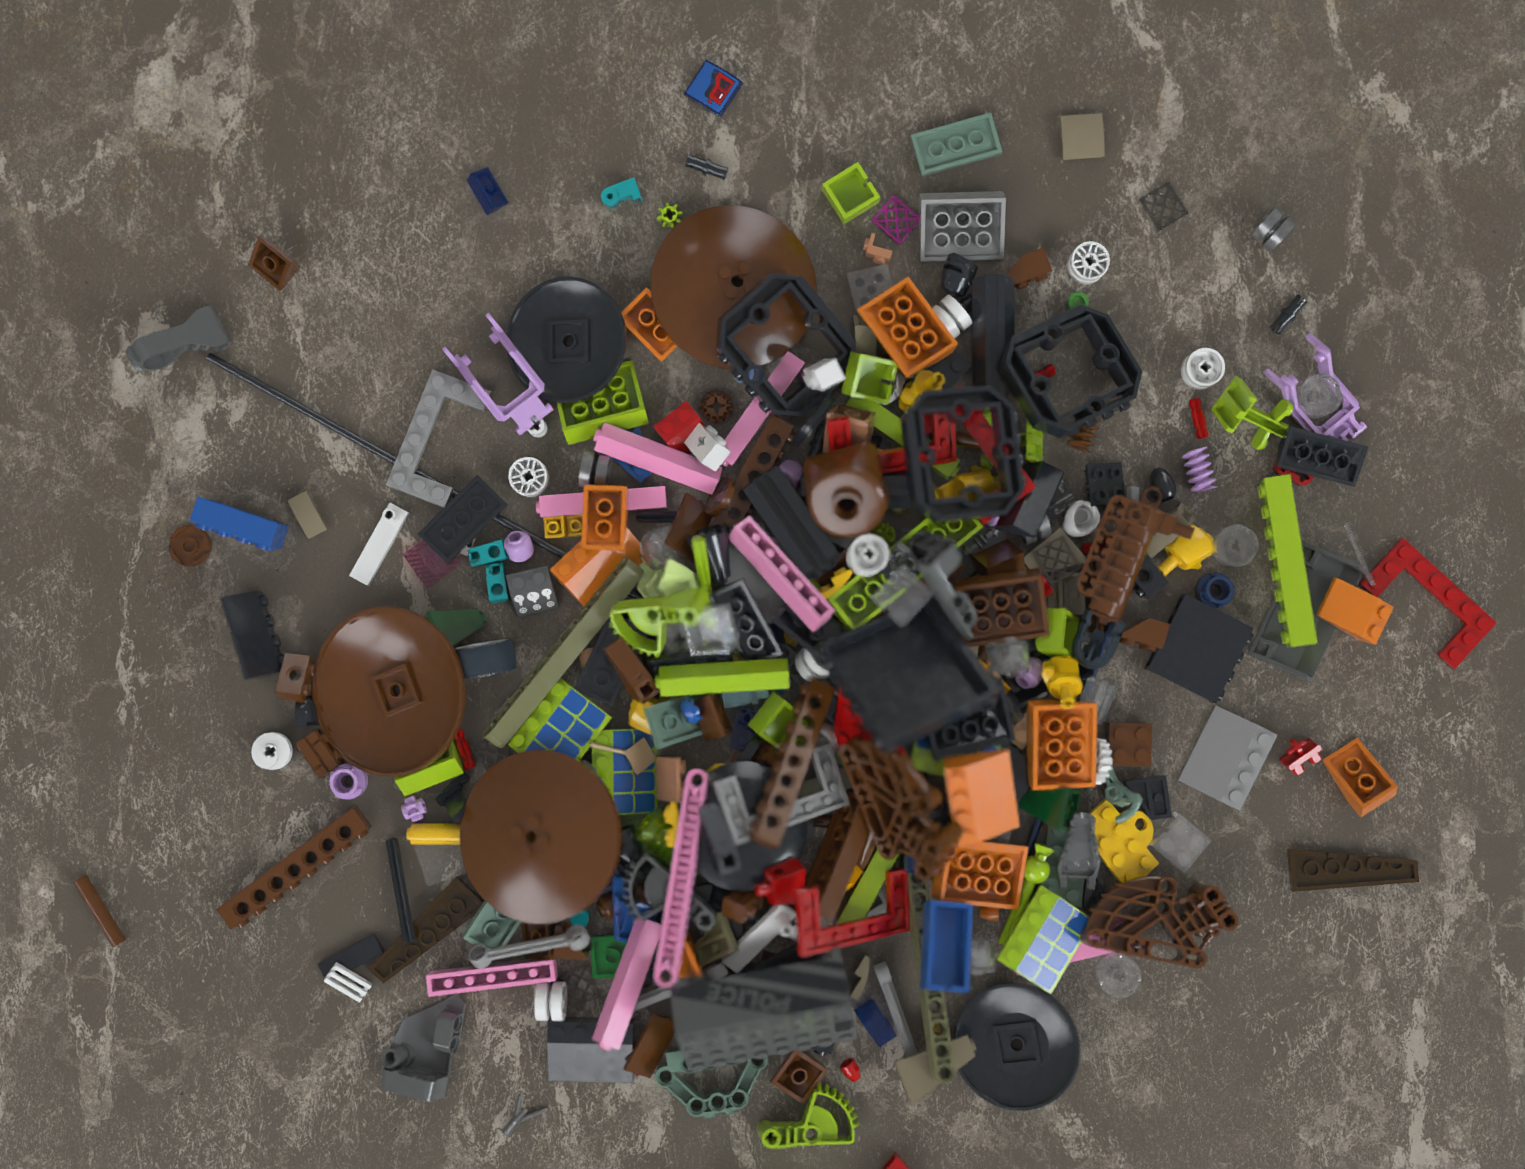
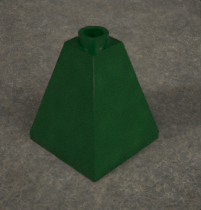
[423,609,486,647]
[1017,788,1081,832]

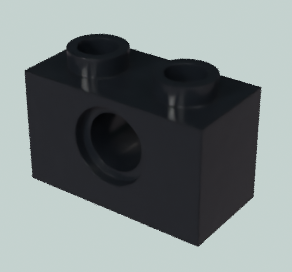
[1133,555,1169,599]

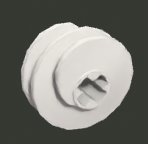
[251,732,293,770]

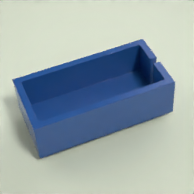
[189,497,289,552]
[920,900,973,993]

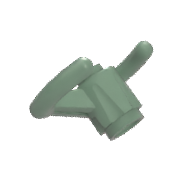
[1085,766,1142,824]

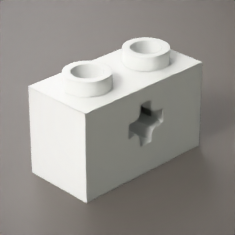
[803,359,845,390]
[684,423,731,471]

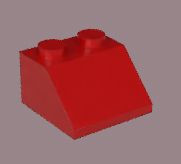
[653,401,706,455]

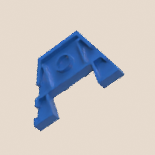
[612,876,660,942]

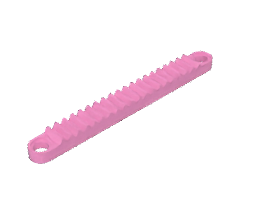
[654,769,709,987]

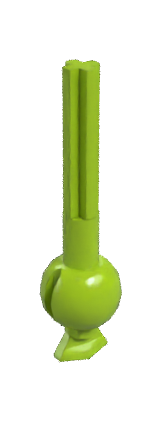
[692,536,720,637]
[998,843,1055,945]

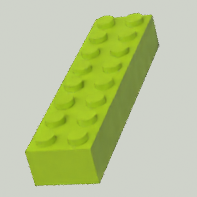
[1257,474,1317,648]
[826,518,983,631]

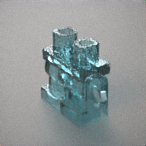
[722,690,769,708]

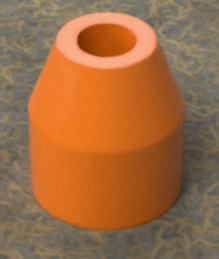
[979,906,999,921]

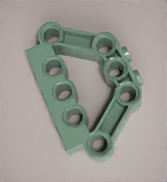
[655,1046,768,1118]

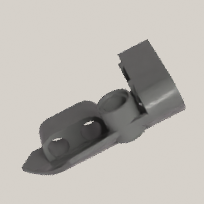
[909,531,977,642]
[380,993,466,1101]

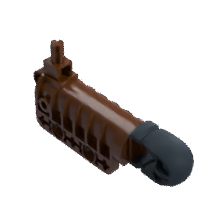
[1072,486,1195,669]

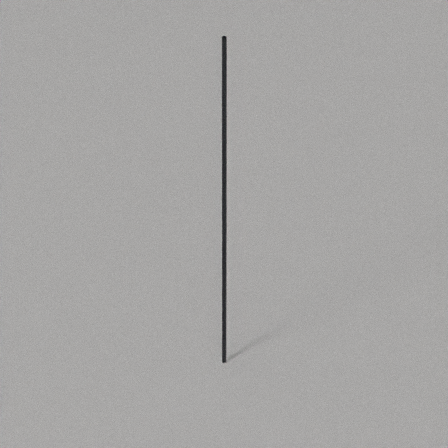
[206,353,792,680]

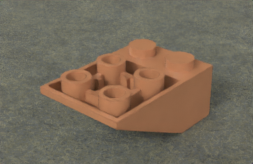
[656,755,687,802]

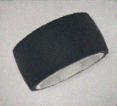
[454,639,517,679]

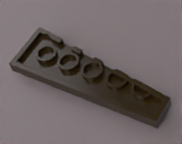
[1287,849,1419,892]
[368,876,484,984]

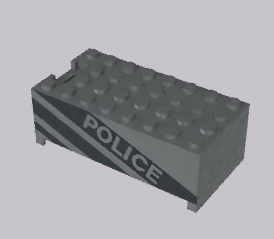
[669,947,857,1071]

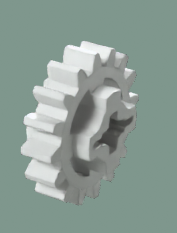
[1096,738,1113,785]

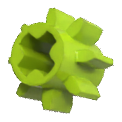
[657,202,683,229]
[869,522,895,547]

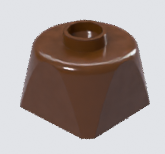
[803,442,892,538]

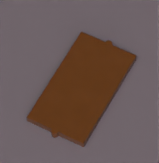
[665,493,712,562]
[623,1013,676,1078]

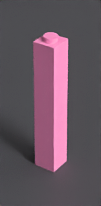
[722,351,805,467]
[593,422,722,495]
[536,486,668,518]
[592,919,662,1051]

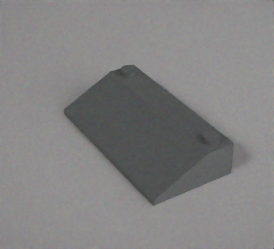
[1248,541,1364,683]

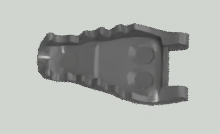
[1057,812,1100,890]

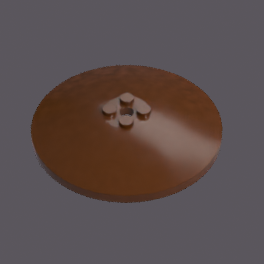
[460,750,621,924]

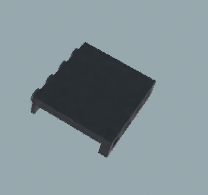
[1144,594,1254,704]

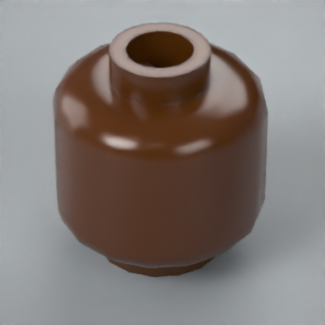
[596,890,613,920]

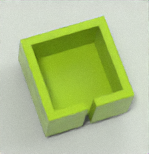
[822,162,880,225]
[841,351,898,404]
[1035,608,1080,658]
[748,692,808,748]

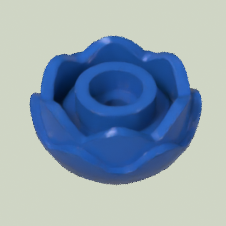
[680,698,702,723]

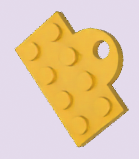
[1089,799,1159,884]

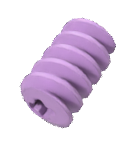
[1182,447,1218,492]

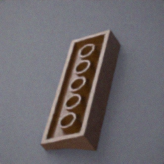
[795,791,870,923]

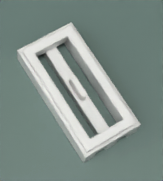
[324,962,372,1003]

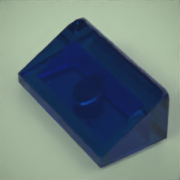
[467,167,509,215]

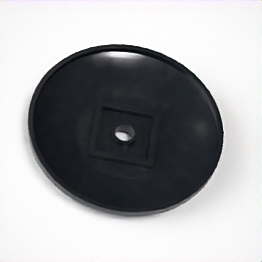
[507,277,627,403]
[695,761,808,891]
[953,982,1081,1111]

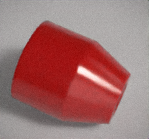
[840,1058,861,1082]

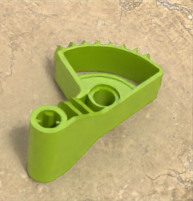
[609,588,710,658]
[756,1082,860,1149]

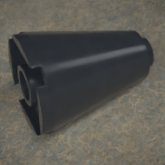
[686,524,731,585]

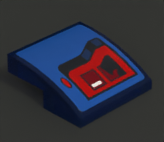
[684,60,743,118]

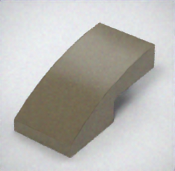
[288,490,327,539]
[849,952,869,1001]

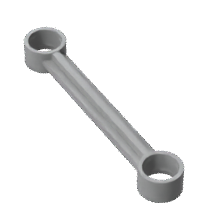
[468,925,590,969]
[633,961,728,1012]
[873,961,918,1057]

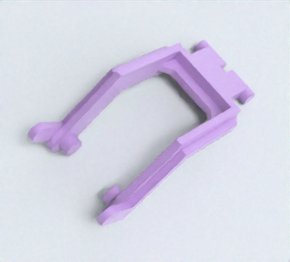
[442,312,554,435]
[1264,333,1367,441]

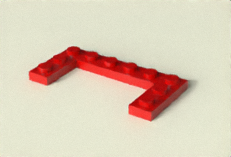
[923,384,1036,525]
[826,414,957,473]
[1359,538,1497,669]
[795,867,910,957]

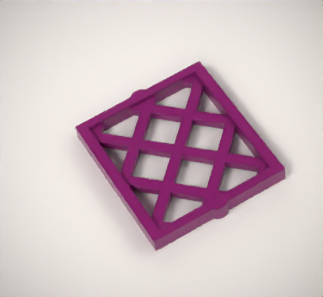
[871,195,919,245]

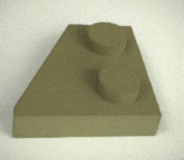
[694,912,739,966]

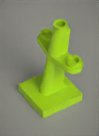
[1211,376,1293,450]
[957,411,1043,470]

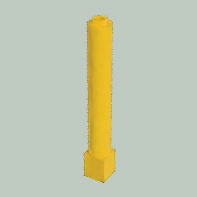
[406,823,537,845]

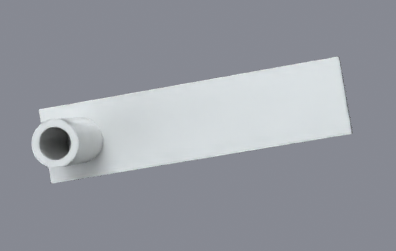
[349,503,409,586]
[721,905,796,973]

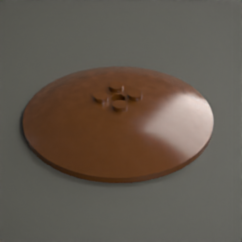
[650,205,817,370]
[312,606,465,777]

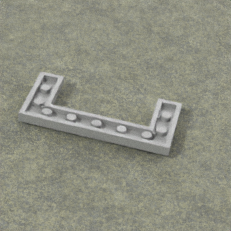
[386,369,492,508]
[713,743,849,845]

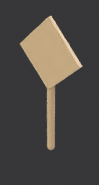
[590,737,656,775]

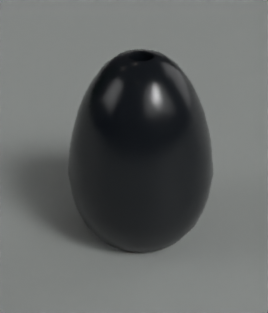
[1150,467,1177,502]

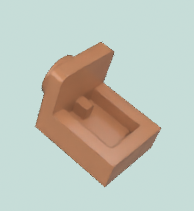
[863,233,893,264]

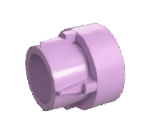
[329,763,368,800]

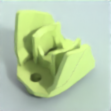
[637,559,699,612]

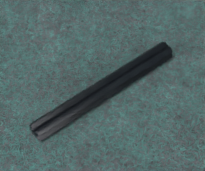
[386,838,415,943]

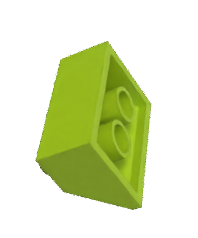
[394,740,464,796]

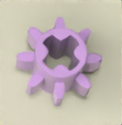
[401,795,427,822]

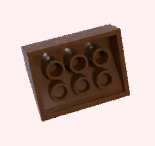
[955,567,1050,647]

